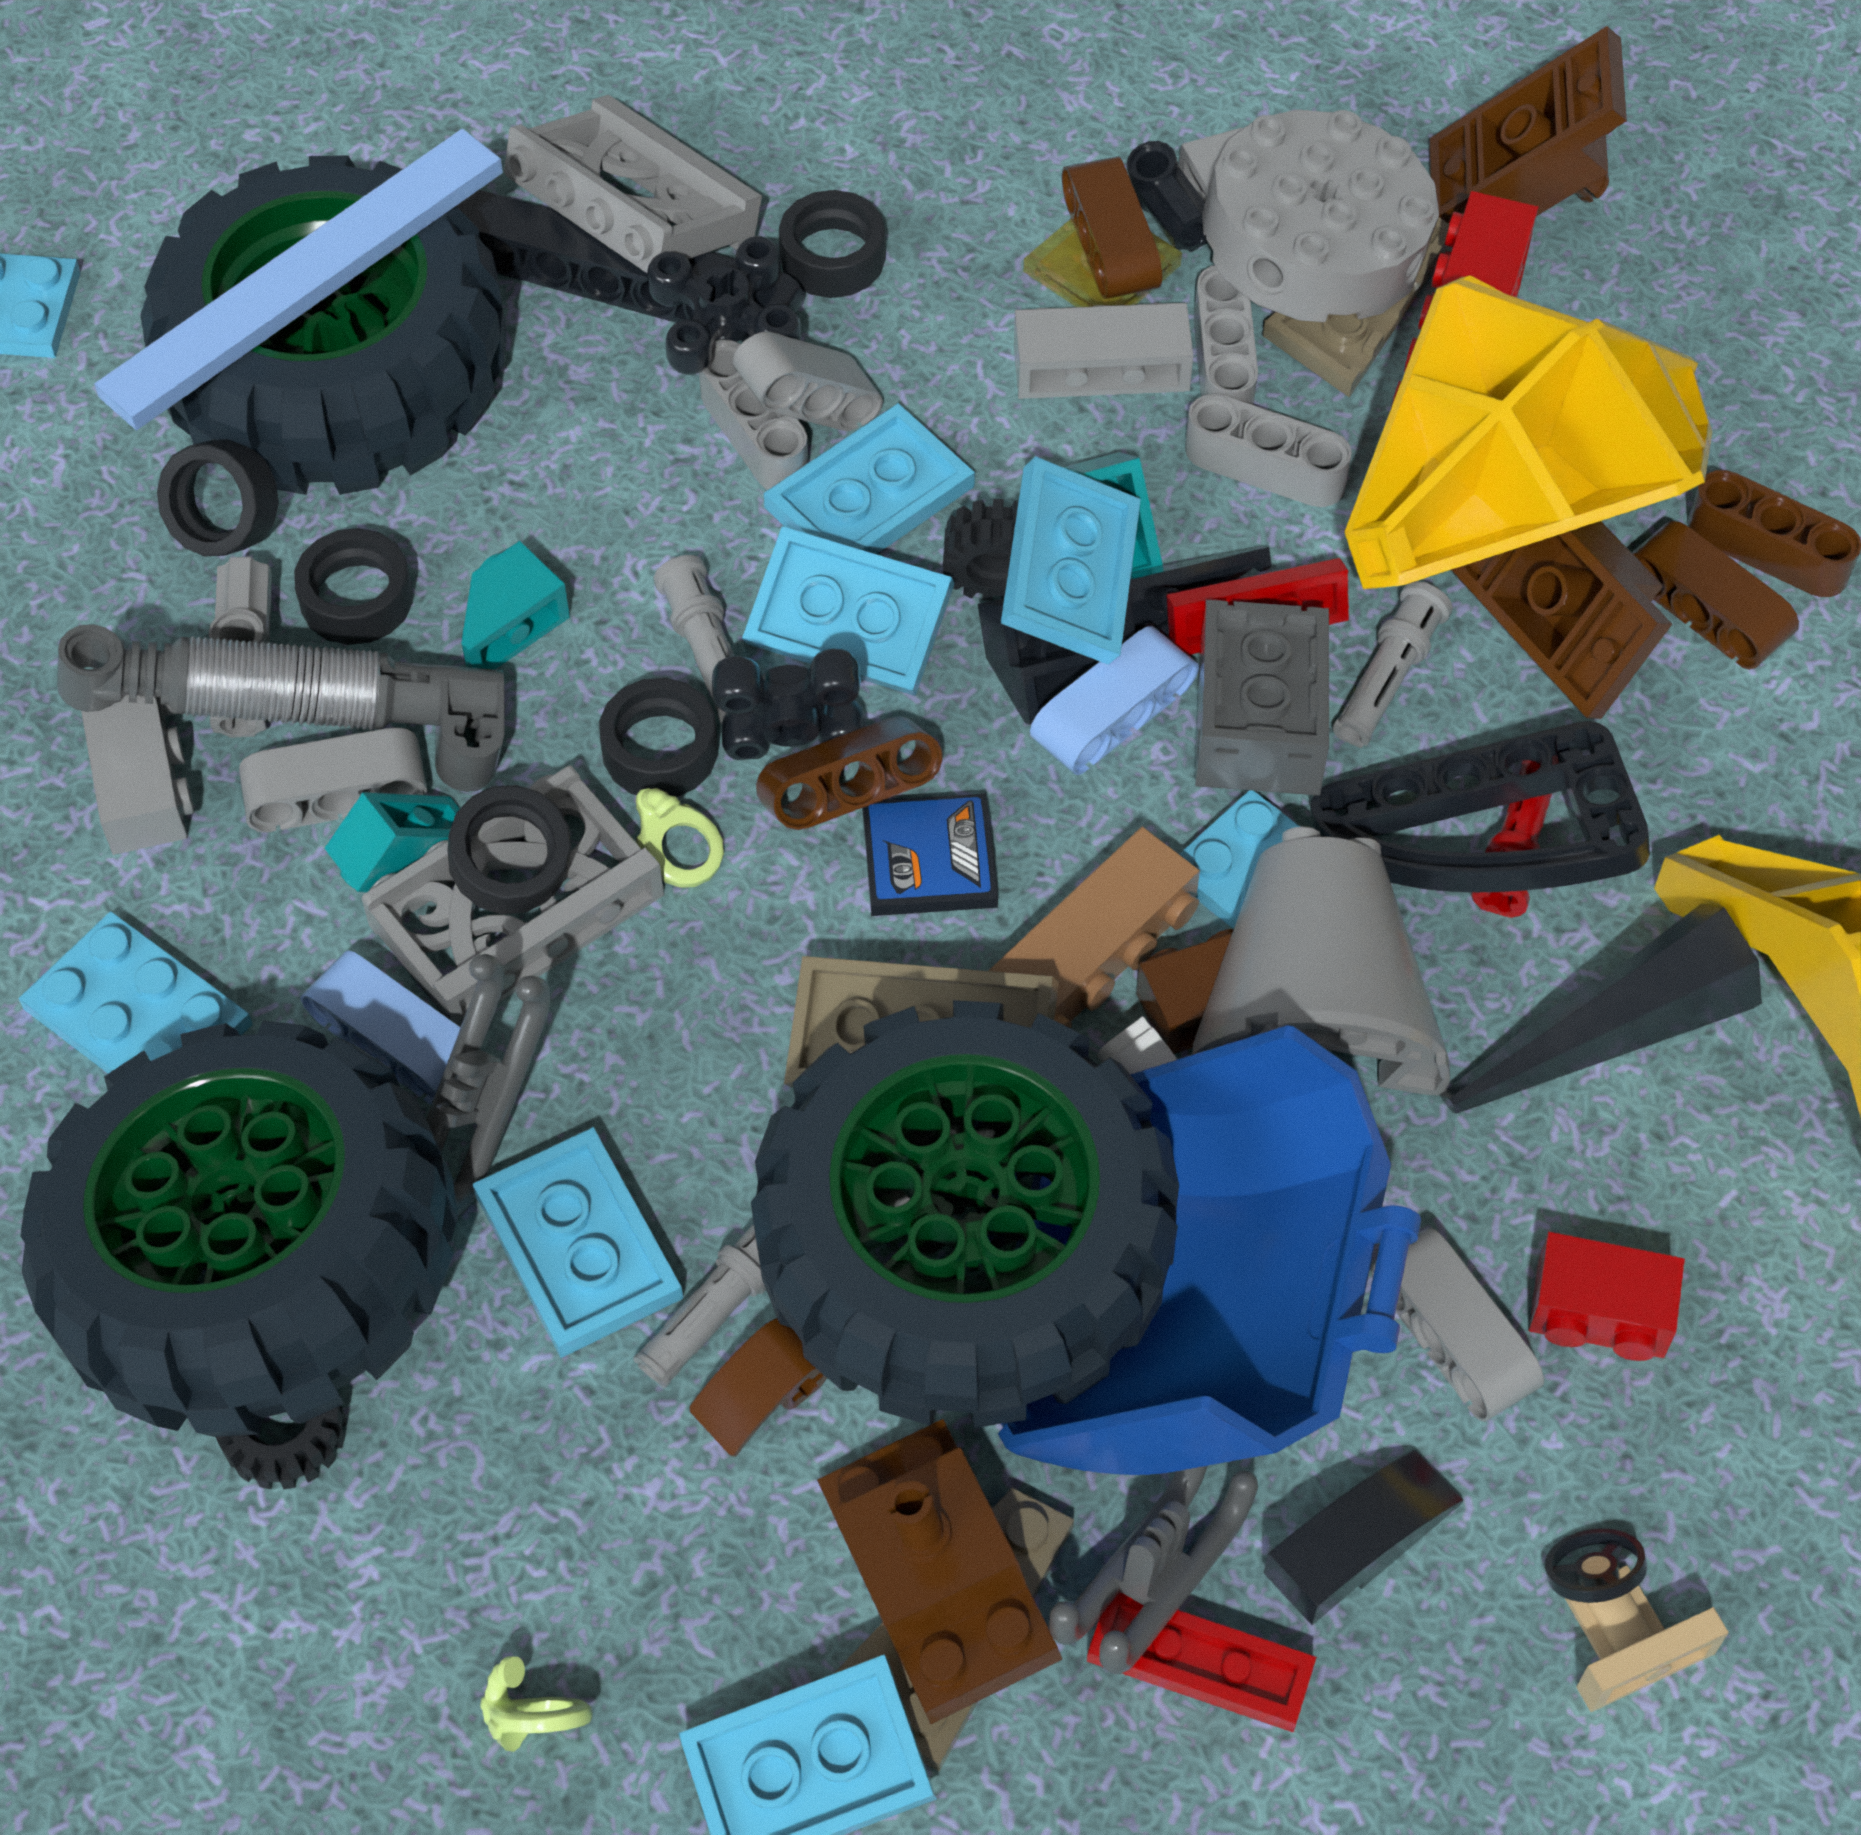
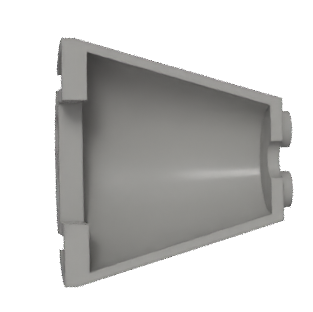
[1193,827,1450,1095]

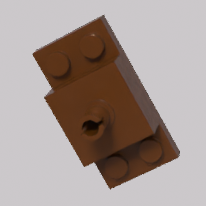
[1430,26,1627,224]
[1451,521,1672,719]
[817,1419,1063,1724]

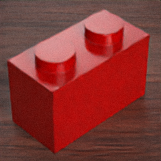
[1528,1231,1685,1361]

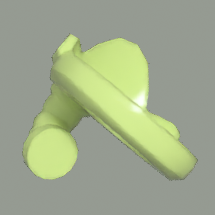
[636,788,724,888]
[480,1656,593,1752]

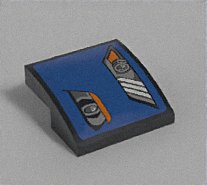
[862,793,998,916]

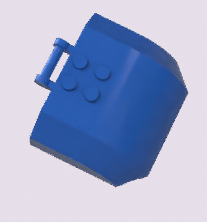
[998,1025,1421,1475]

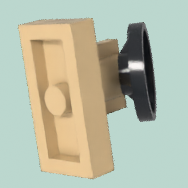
[1545,1528,1729,1712]

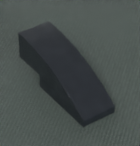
[1263,1450,1463,1625]

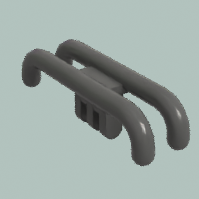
[426,954,551,1218]
[1049,1466,1258,1675]

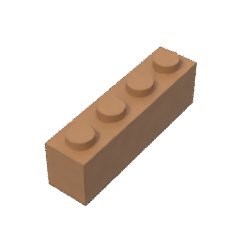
[988,827,1200,1028]

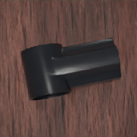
[1127,141,1208,252]

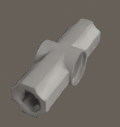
[208,557,272,738]

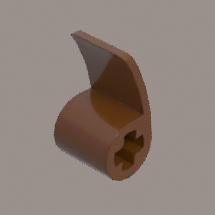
[689,1318,827,1457]

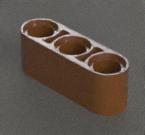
[1062,156,1162,299]
[1687,470,1861,597]
[1632,521,1799,670]
[756,716,942,830]

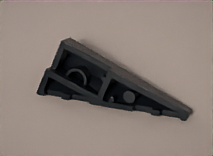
[977,546,1272,725]
[1440,903,1762,1114]

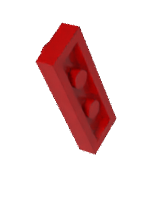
[1167,558,1349,655]
[1087,1592,1317,1733]

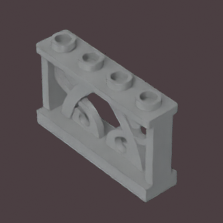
[504,94,762,273]
[362,766,664,1028]

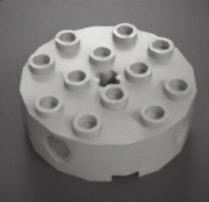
[1202,110,1439,322]

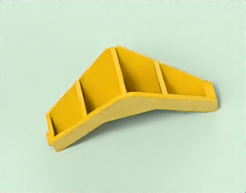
[1344,275,1712,589]
[1654,835,1861,1118]

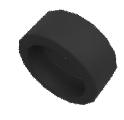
[778,190,886,298]
[157,439,279,557]
[294,528,413,645]
[599,678,718,797]
[447,785,571,914]

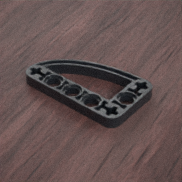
[1311,721,1650,893]

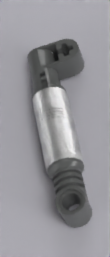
[57,624,504,792]

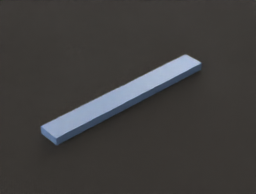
[94,129,503,431]

